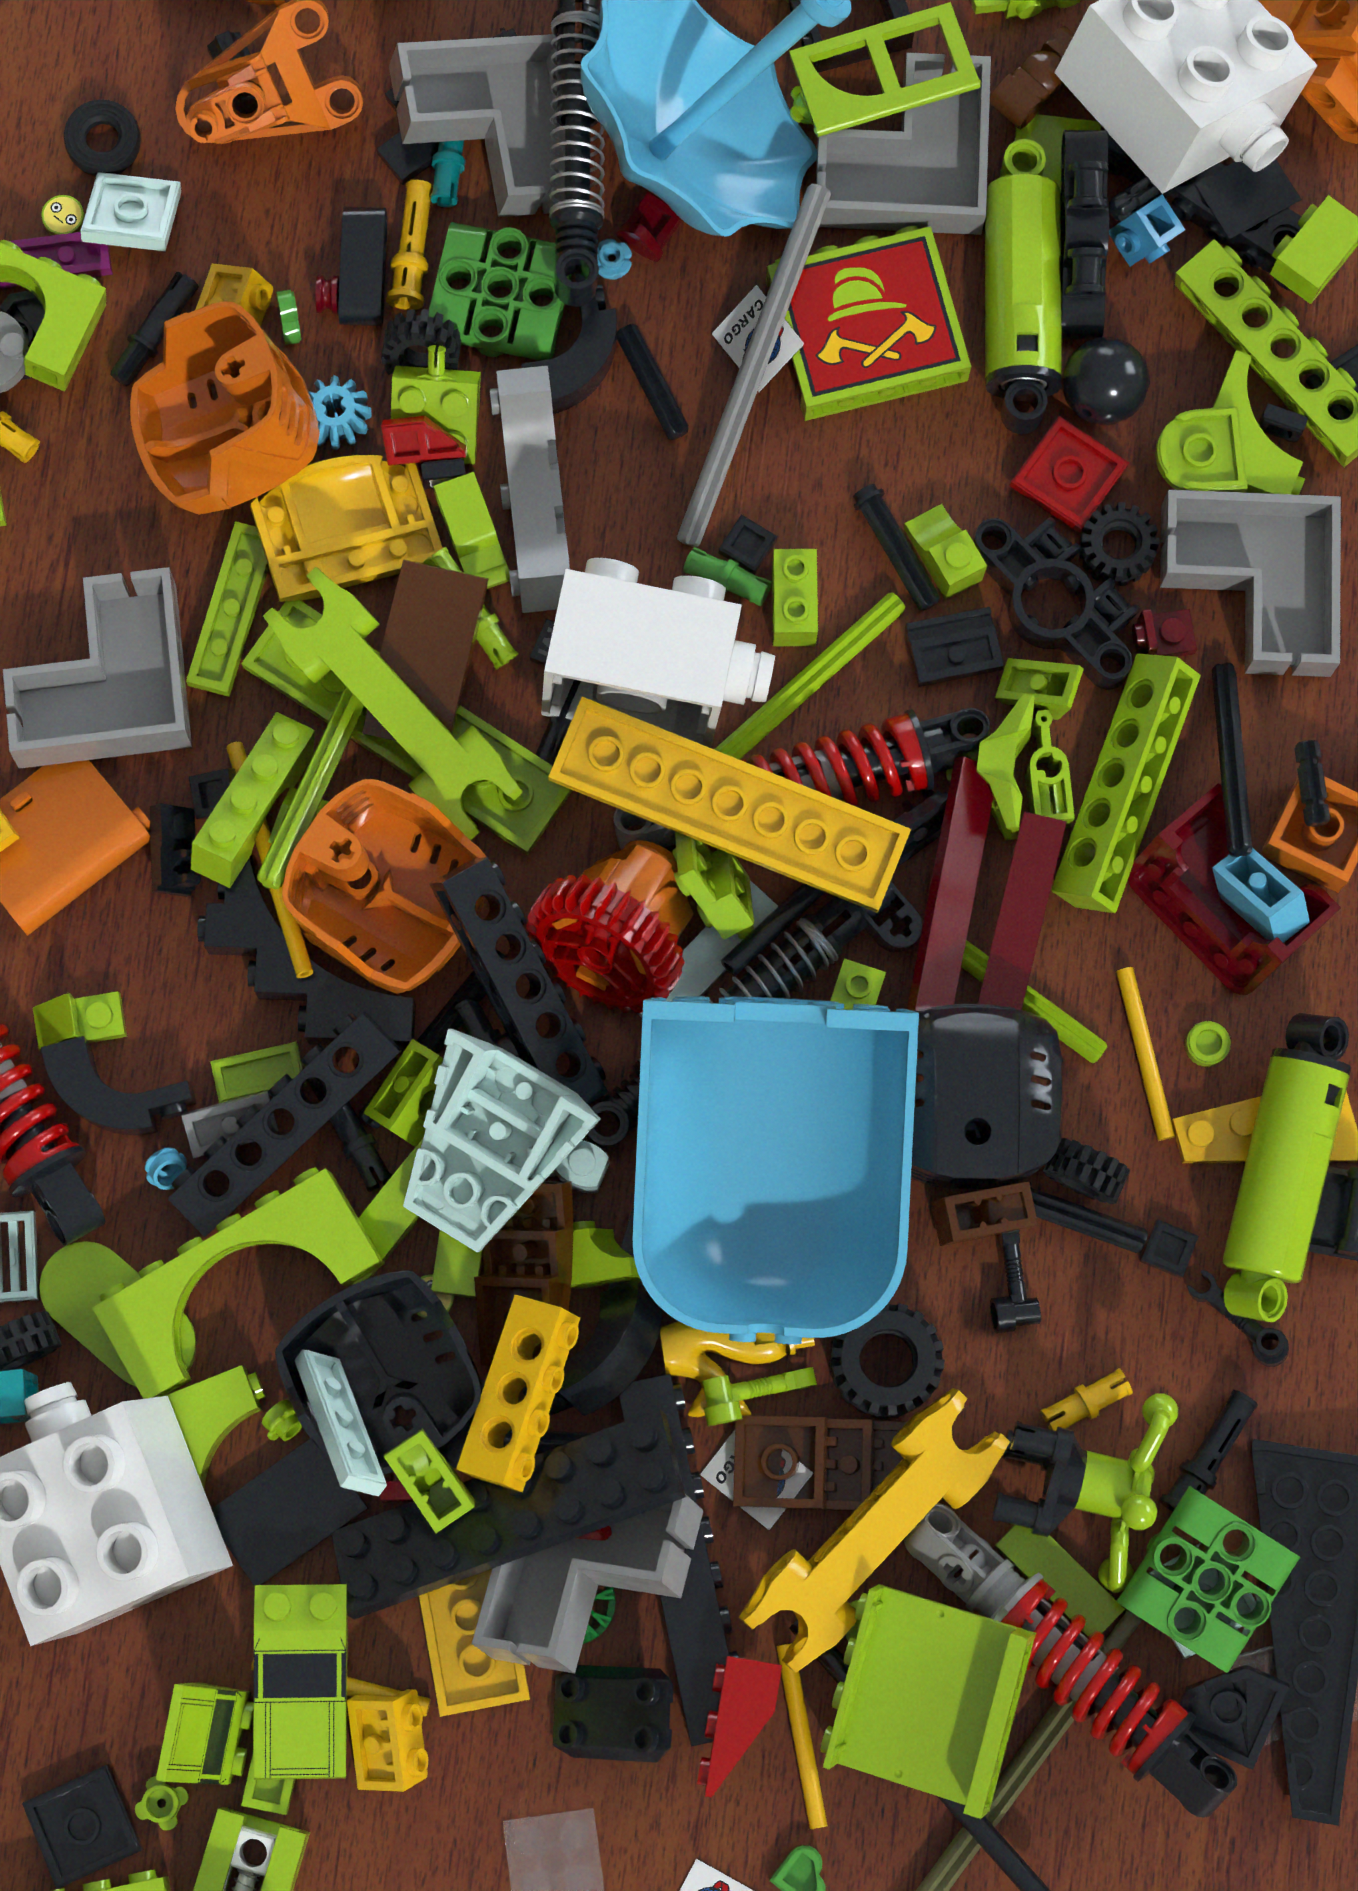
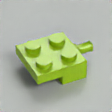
[391,345,481,464]
[673,832,754,940]

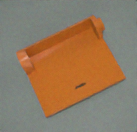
[0,760,150,936]

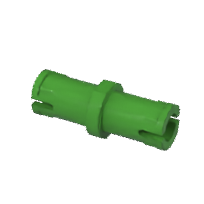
[683,547,772,606]

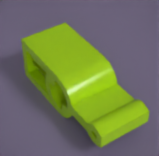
[433,472,510,589]
[1025,710,1075,828]

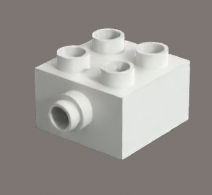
[1054,0,1318,194]
[541,558,775,748]
[0,1382,233,1646]

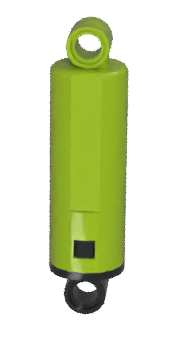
[985,139,1062,434]
[1223,1013,1351,1322]

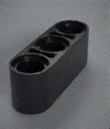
[338,206,387,326]

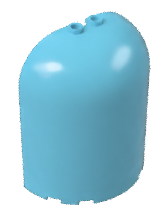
[633,996,919,1344]

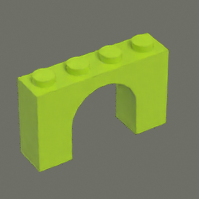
[0,240,106,392]

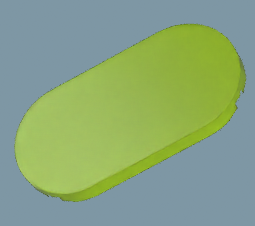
[40,1241,196,1387]

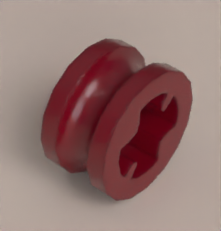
[315,275,339,314]

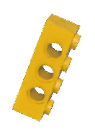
[456,1295,580,1493]

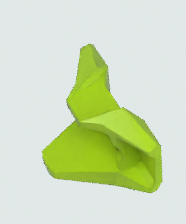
[946,694,1035,840]

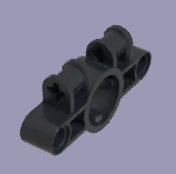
[1060,130,1109,339]
[973,517,1141,690]

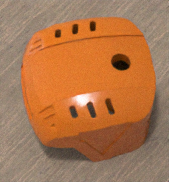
[130,301,320,515]
[282,779,490,994]

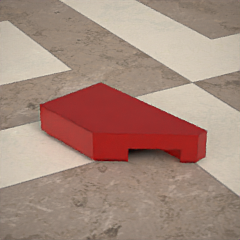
[381,416,467,466]

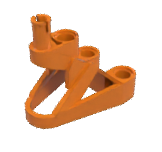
[175,0,363,144]

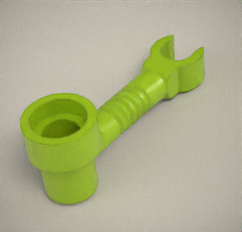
[702,1367,817,1426]

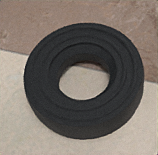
[64,99,141,176]

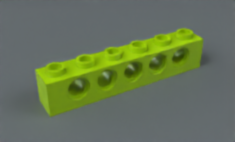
[1175,239,1358,467]
[1051,654,1201,913]

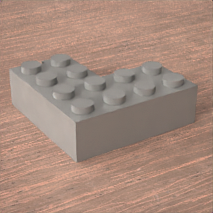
[389,34,565,217]
[816,53,991,235]
[1160,490,1341,677]
[3,567,192,769]
[472,1494,704,1674]

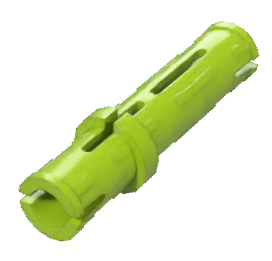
[423,547,519,670]

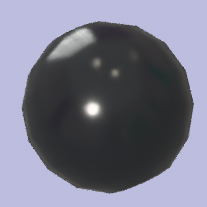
[1062,336,1150,425]

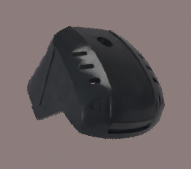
[911,1004,1063,1189]
[275,1271,482,1475]

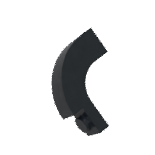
[521,273,617,414]
[41,1036,197,1135]
[522,1278,662,1416]

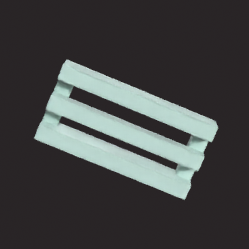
[0,1211,39,1303]

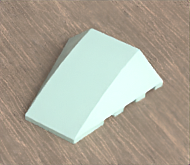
[403,1028,601,1252]

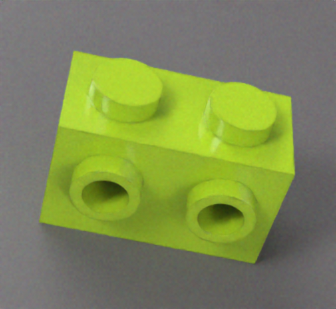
[1270,195,1358,304]

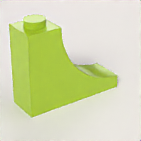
[1213,350,1305,495]
[165,1365,266,1491]

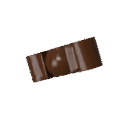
[990,26,1074,130]

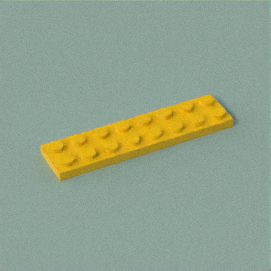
[548,696,911,913]

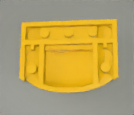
[250,455,442,602]

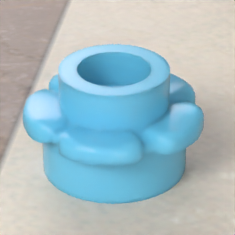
[597,239,632,280]
[144,1147,187,1190]

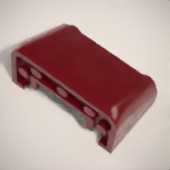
[1128,783,1341,995]

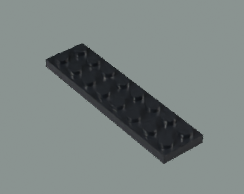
[332,1409,686,1620]

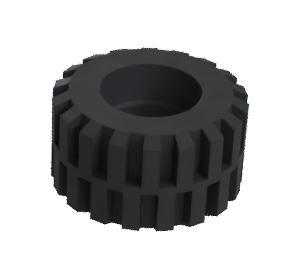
[829,1302,945,1418]

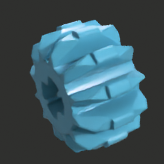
[308,375,372,451]

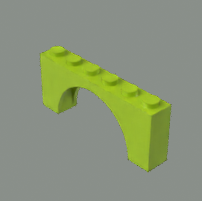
[92,1167,385,1399]

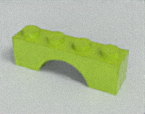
[191,712,315,888]

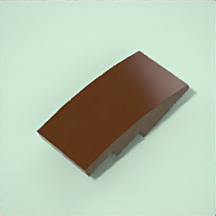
[362,559,489,741]
[474,1181,573,1366]
[733,1415,908,1511]

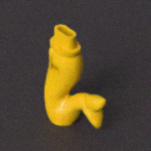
[660,1321,815,1417]

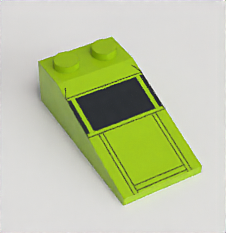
[253,1584,348,1780]
[156,1682,254,1785]

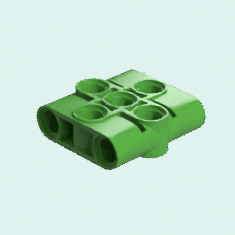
[429,222,572,361]
[1117,1486,1300,1673]

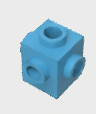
[1109,194,1185,267]

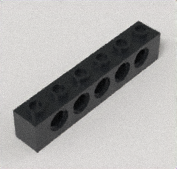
[1107,132,1301,291]
[429,857,608,1104]
[168,1012,402,1237]

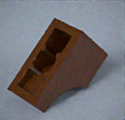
[931,1181,1038,1246]

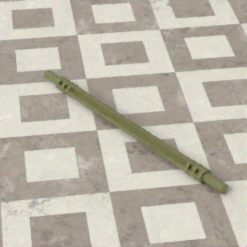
[916,1610,1143,1891]

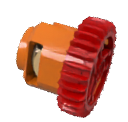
[526,840,694,1013]

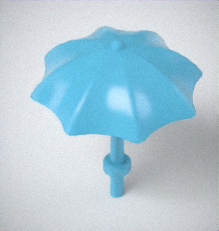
[581,0,851,236]

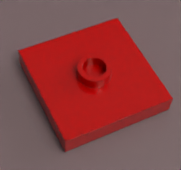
[1010,416,1129,533]

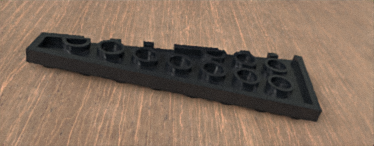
[1252,1439,1358,1826]

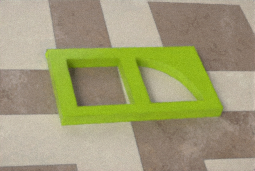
[789,2,981,137]

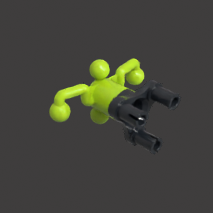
[992,1393,1179,1593]

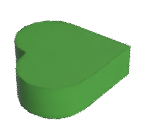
[276,289,301,345]
[769,1845,826,1891]

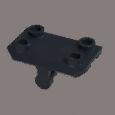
[1308,1166,1358,1261]
[553,1665,674,1763]

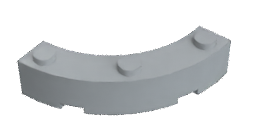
[490,366,570,613]

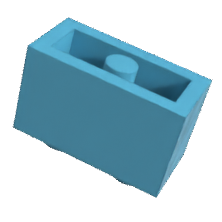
[1212,848,1310,943]

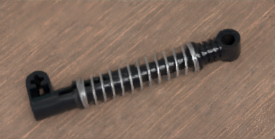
[549,0,605,307]
[586,881,923,1148]

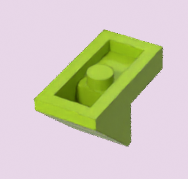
[995,658,1084,720]
[33,991,127,1051]

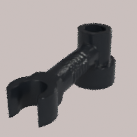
[990,1230,1041,1334]
[1187,1270,1289,1367]

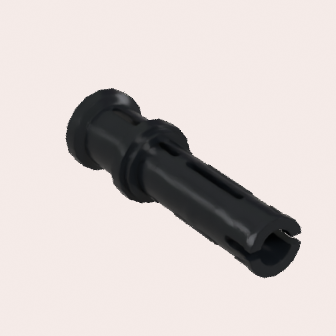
[1159,1390,1258,1512]

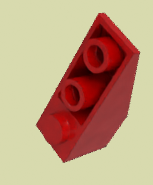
[697,1656,782,1798]

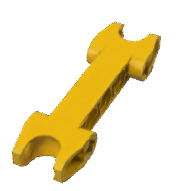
[739,1388,1010,1673]

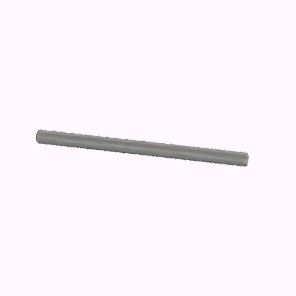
[677,183,831,547]

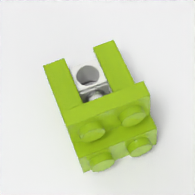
[193,1807,310,1891]

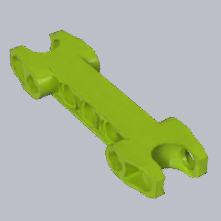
[263,567,524,840]

